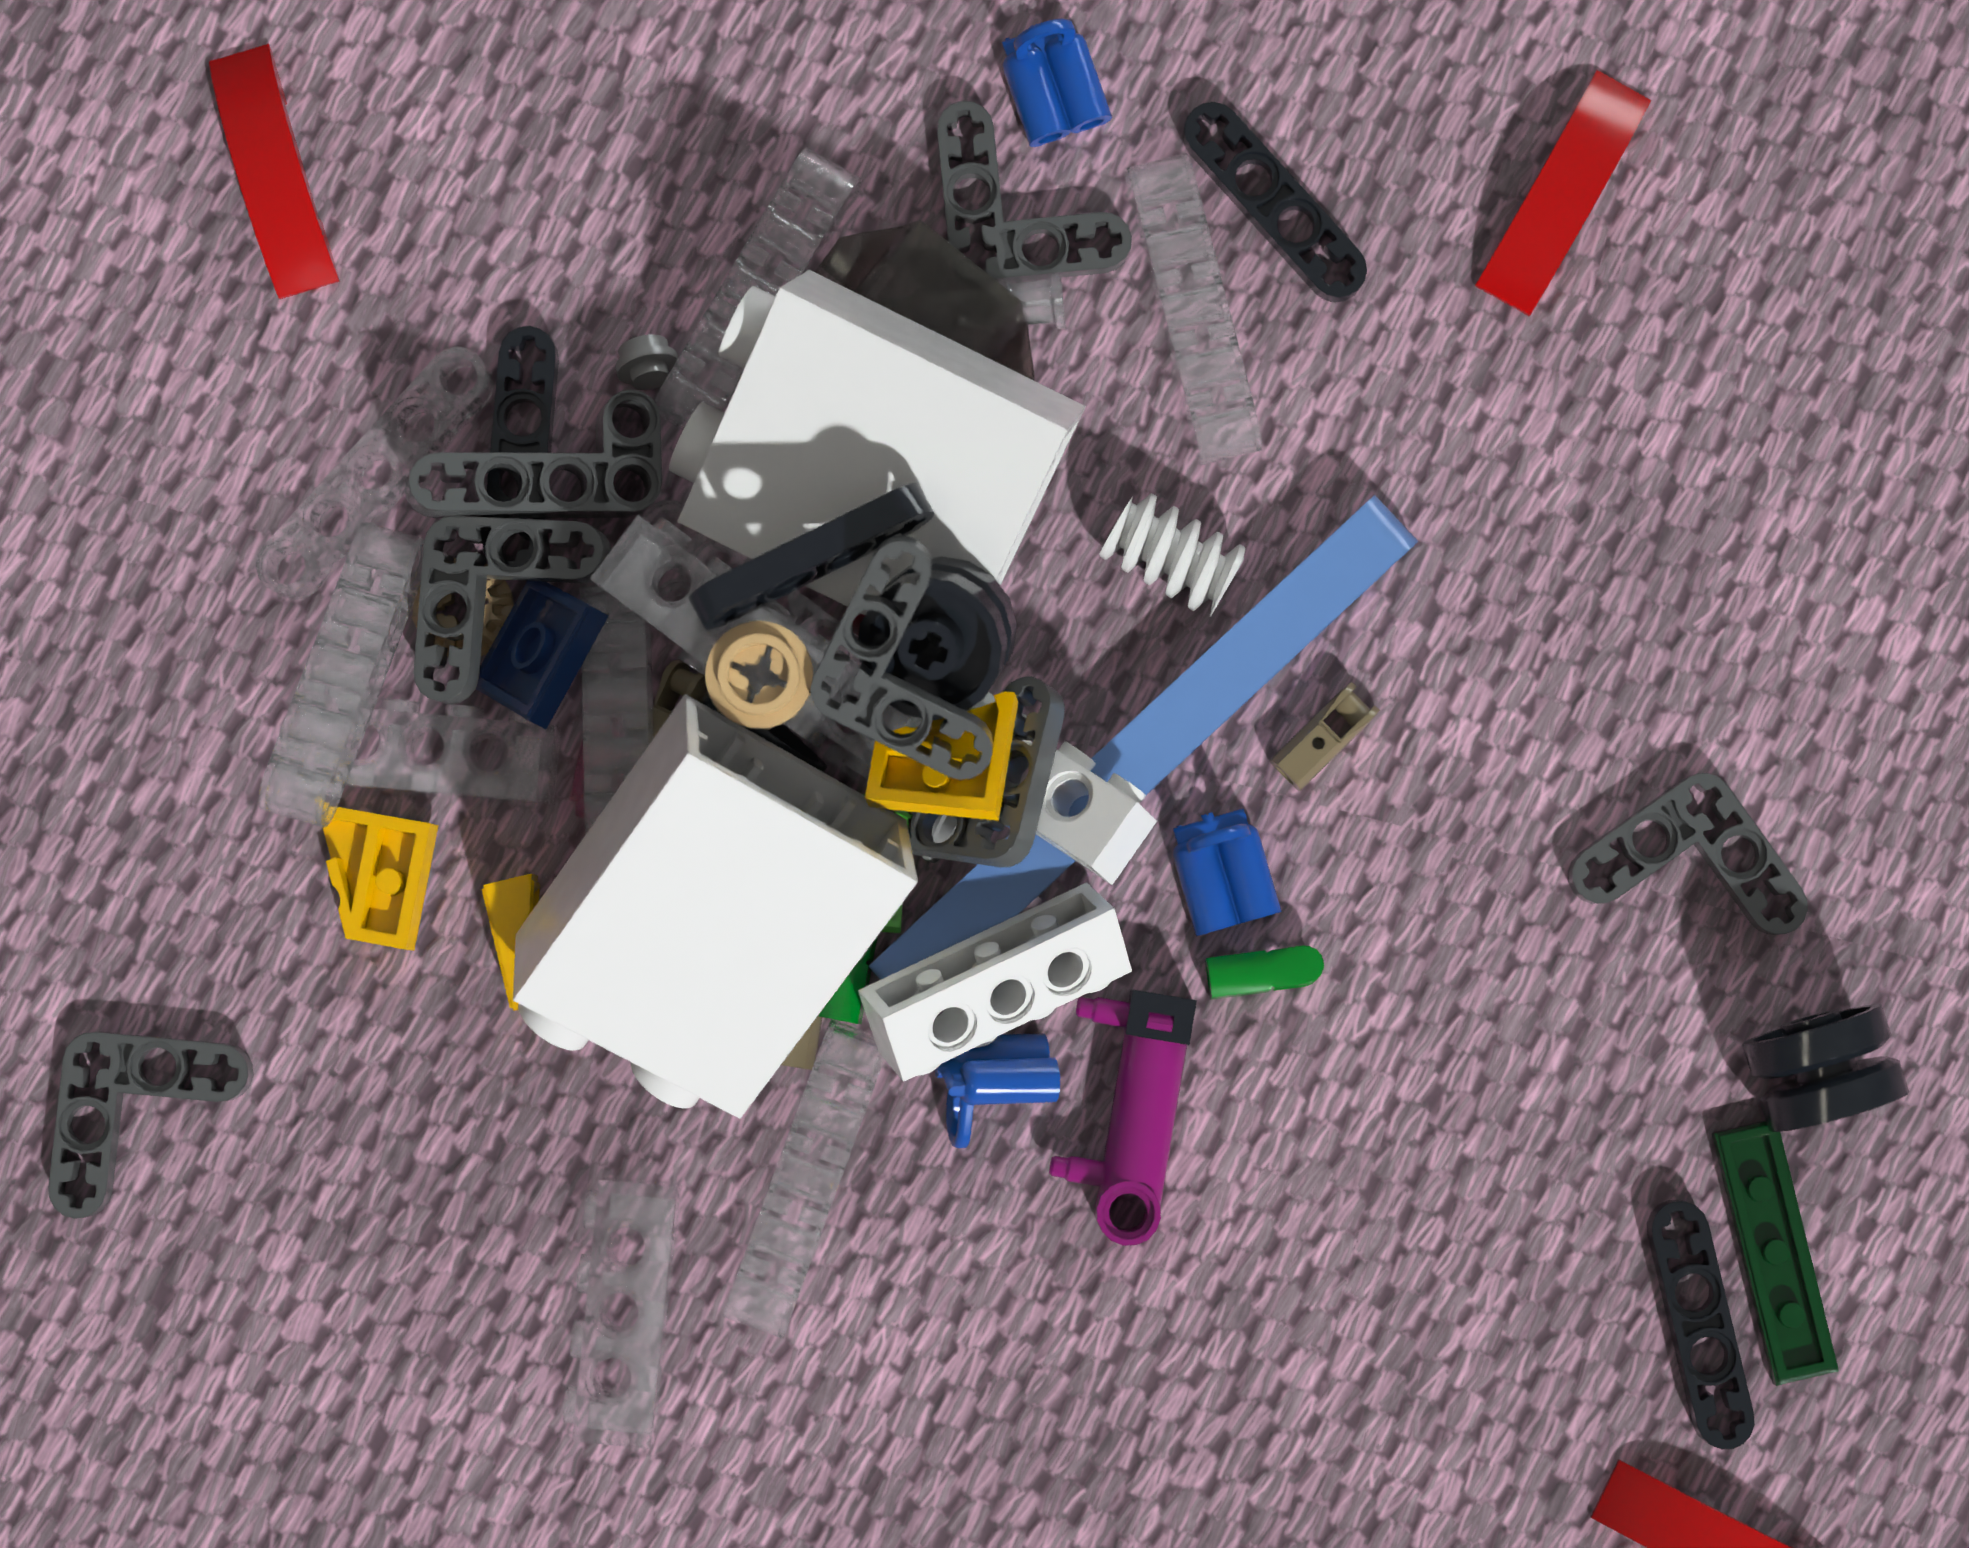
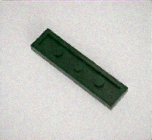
[1712,1120,1839,1386]

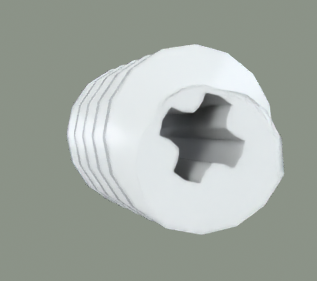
[1099,493,1245,617]

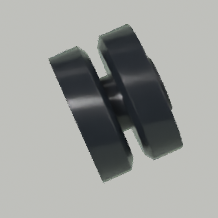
[858,556,1017,720]
[1742,1004,1909,1132]

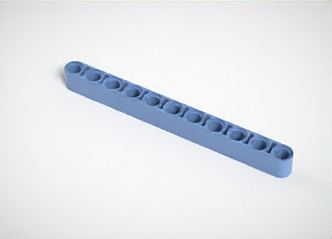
[869,495,1418,980]

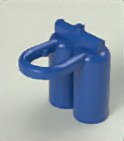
[1002,18,1113,147]
[1173,809,1282,936]
[935,1033,1060,1148]

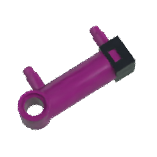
[1049,990,1197,1246]

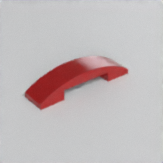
[209,44,340,299]
[1475,70,1651,317]
[1591,1459,1794,1548]

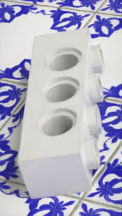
[906,692,1157,885]
[858,882,1132,1082]

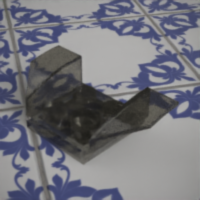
[815,220,1035,381]

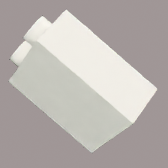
[669,270,1086,642]
[513,694,918,1119]

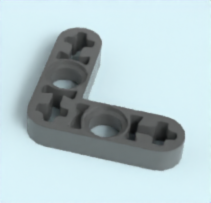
[937,101,1132,286]
[414,516,612,704]
[810,535,993,780]
[889,676,1065,868]
[1568,773,1808,935]
[48,1032,254,1219]

